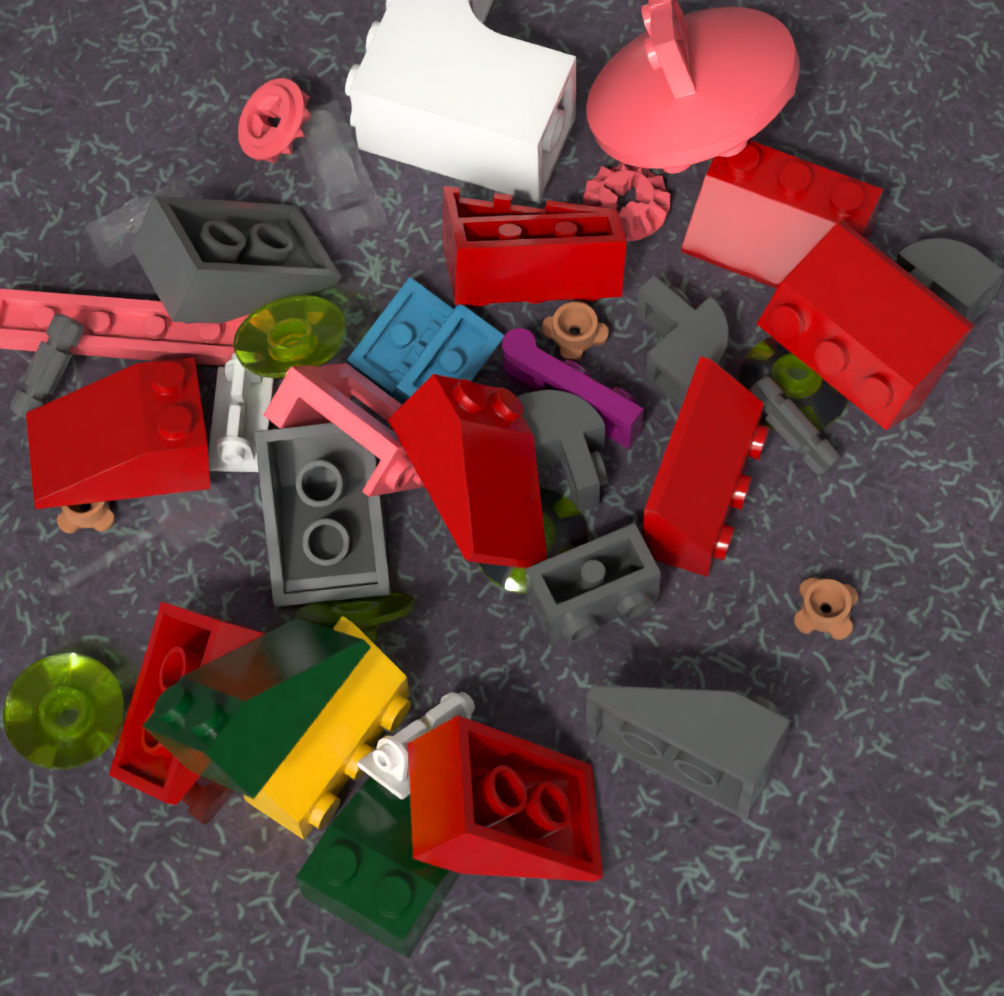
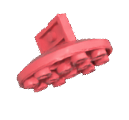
[586,0,800,174]

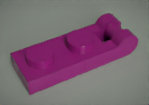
[502,328,643,450]

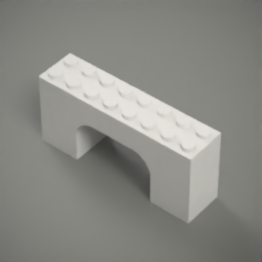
[345,0,576,204]

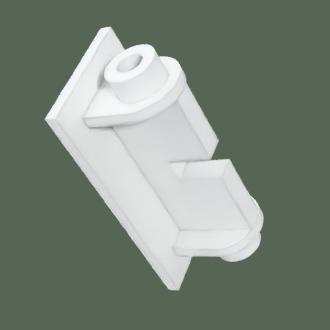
[208,352,274,472]
[357,692,475,800]

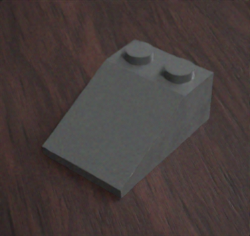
[131,195,342,324]
[254,418,392,607]
[586,685,790,821]

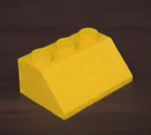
[243,616,411,840]

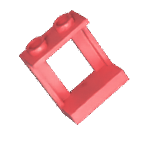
[263,363,425,497]

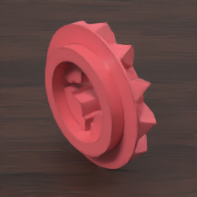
[238,78,312,164]
[583,162,670,241]

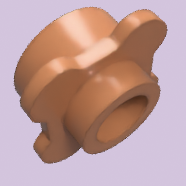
[542,300,609,362]
[57,501,115,534]
[794,578,858,640]

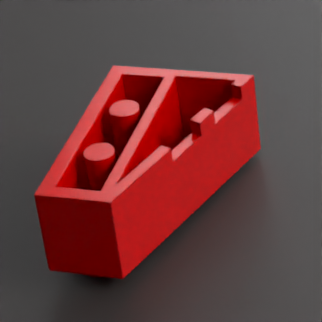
[442,186,627,306]

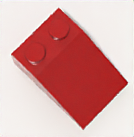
[26,357,211,509]
[388,374,547,569]
[108,601,266,805]
[407,715,603,882]

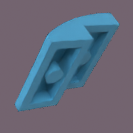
[345,277,504,404]

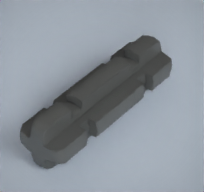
[10,314,84,419]
[749,376,840,475]

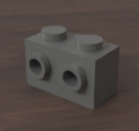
[525,523,661,646]

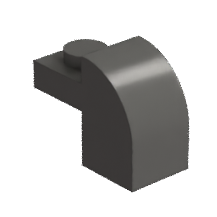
[896,238,1004,323]
[637,276,729,409]
[516,390,607,513]

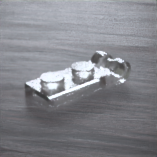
[294,100,387,242]

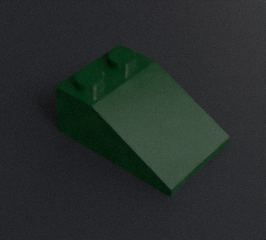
[142,618,371,799]
[296,776,460,959]

